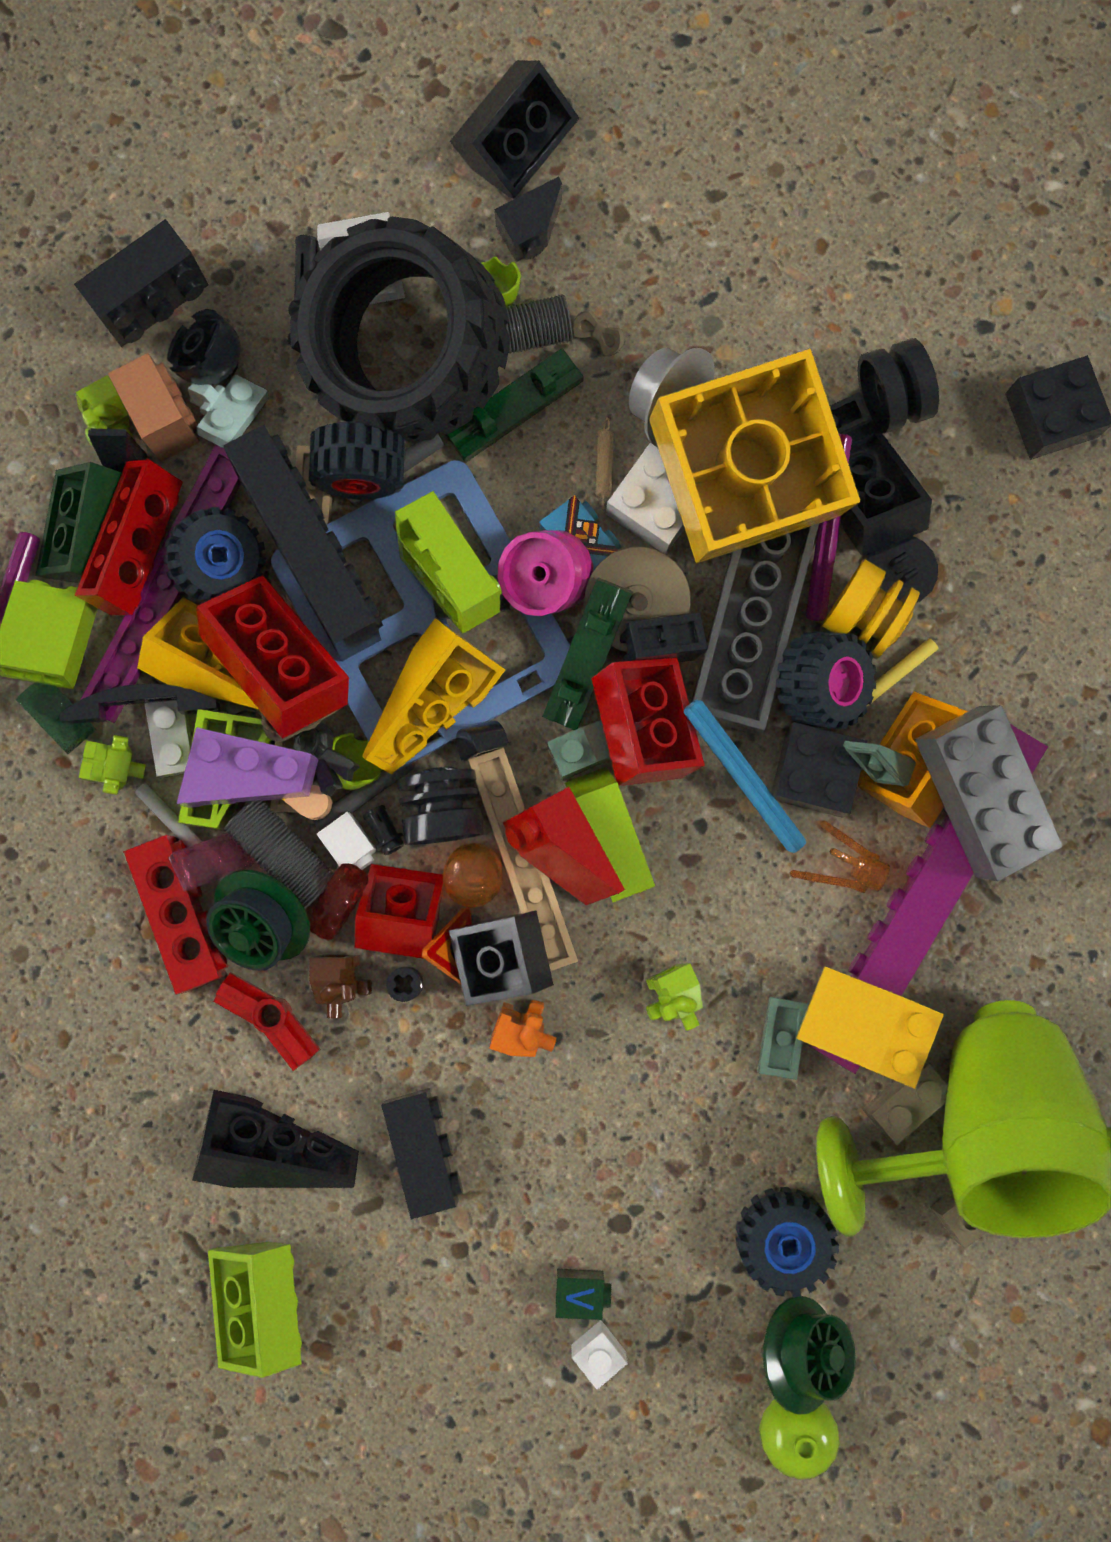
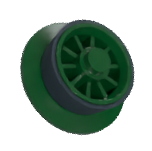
[206,870,310,971]

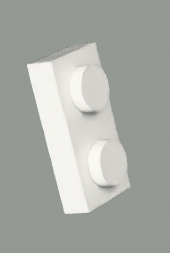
[145,701,192,778]

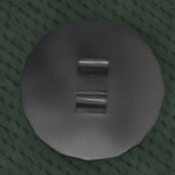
[866,536,938,603]

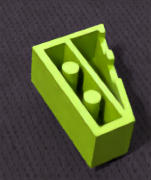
[395,491,502,634]
[178,709,272,831]
[565,767,655,903]

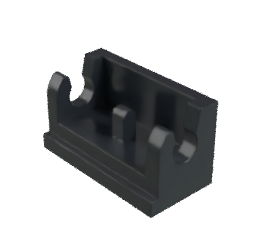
[620,613,708,662]

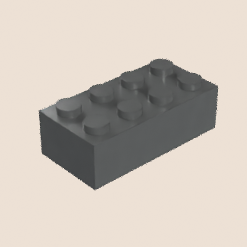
[915,705,1063,881]

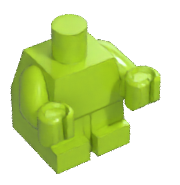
[76,375,133,446]
[79,735,146,795]
[646,963,703,1031]

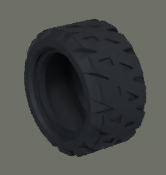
[290,216,510,442]

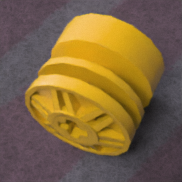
[822,559,920,659]

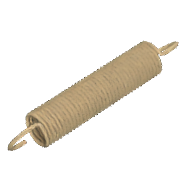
[596,417,614,510]

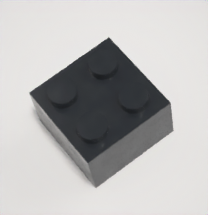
[1005,355,1111,460]
[771,722,868,818]
[449,910,554,1006]

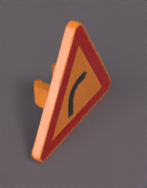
[422,908,472,985]

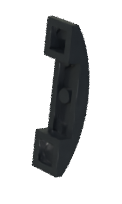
[59,684,221,725]

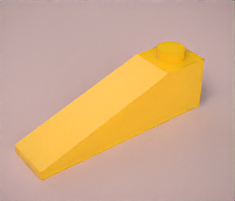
[137,597,258,709]
[362,618,505,775]

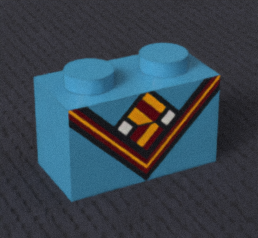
[539,495,621,571]

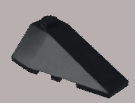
[192,1090,359,1188]

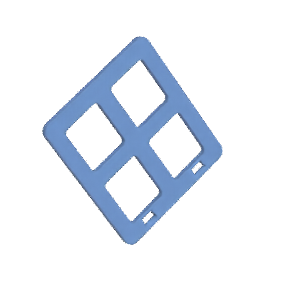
[271,460,570,770]

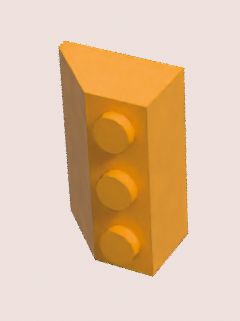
[857,692,968,828]

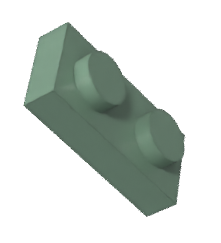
[757,996,809,1080]

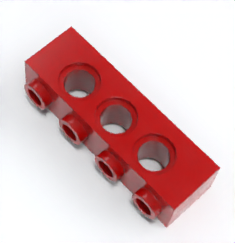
[75,459,183,615]
[123,835,228,995]

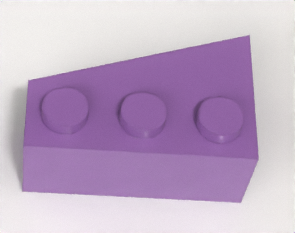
[176,727,318,808]

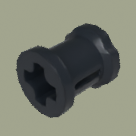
[386,967,423,1002]

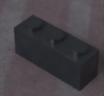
[381,1088,463,1220]

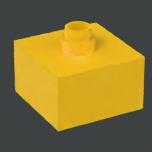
[649,349,861,564]

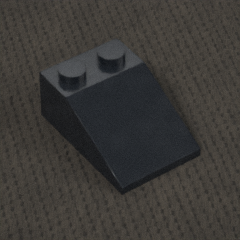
[840,428,932,556]

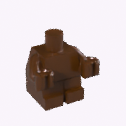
[309,954,372,1019]

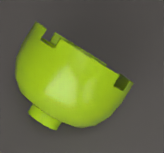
[759,1400,840,1480]

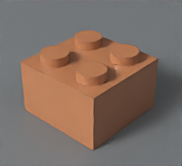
[108,353,200,462]

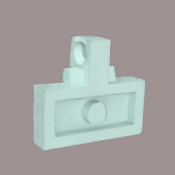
[188,375,268,448]

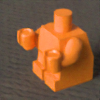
[489,999,557,1057]

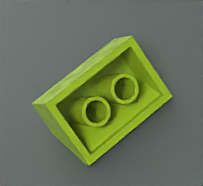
[208,1242,302,1378]

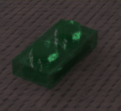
[15,682,97,754]

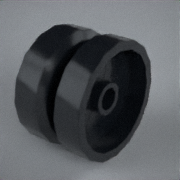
[857,338,939,433]

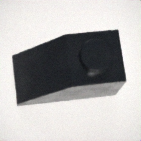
[494,176,562,262]

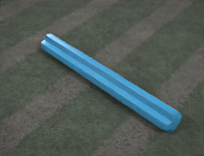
[684,699,806,853]

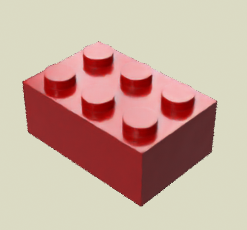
[591,657,705,786]

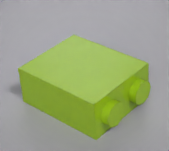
[0,580,98,689]

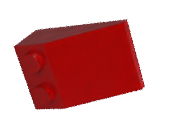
[502,787,625,905]

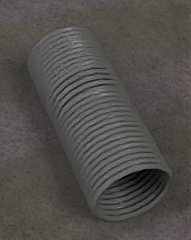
[505,294,573,354]
[224,800,338,909]

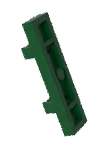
[445,348,584,463]
[542,577,633,730]

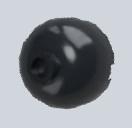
[167,309,241,385]

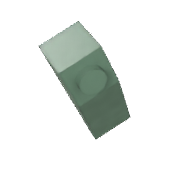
[547,720,611,781]

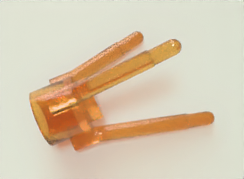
[790,820,890,893]

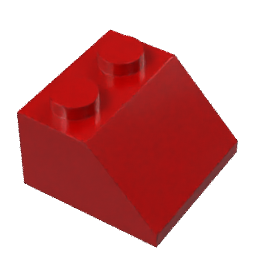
[355,864,445,959]

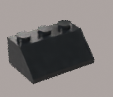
[450,60,580,199]

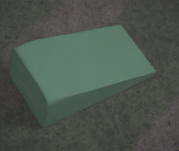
[843,741,916,786]

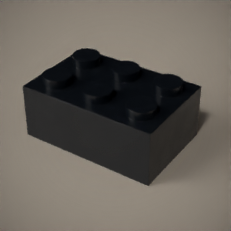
[74,219,209,348]

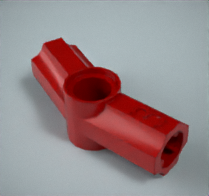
[213,972,321,1071]

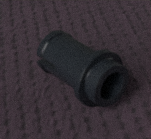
[363,805,404,856]

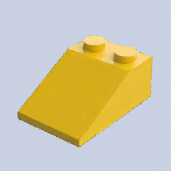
[796,966,944,1089]

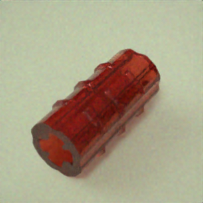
[309,863,369,940]

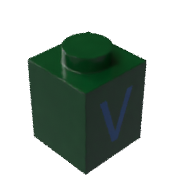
[555,1269,611,1320]

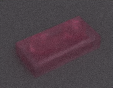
[168,833,256,892]

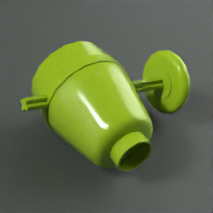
[816,1000,1111,1238]

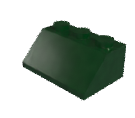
[35,462,122,583]

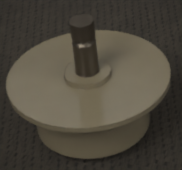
[585,547,690,652]

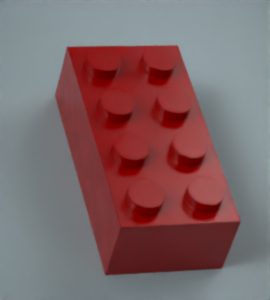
[196,575,349,739]

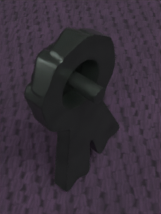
[293,722,360,796]

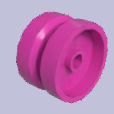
[498,530,594,616]

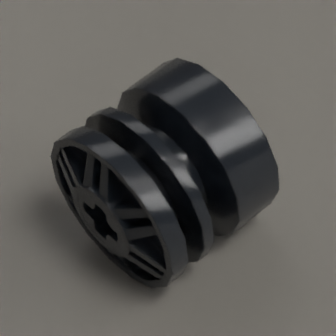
[397,767,484,845]

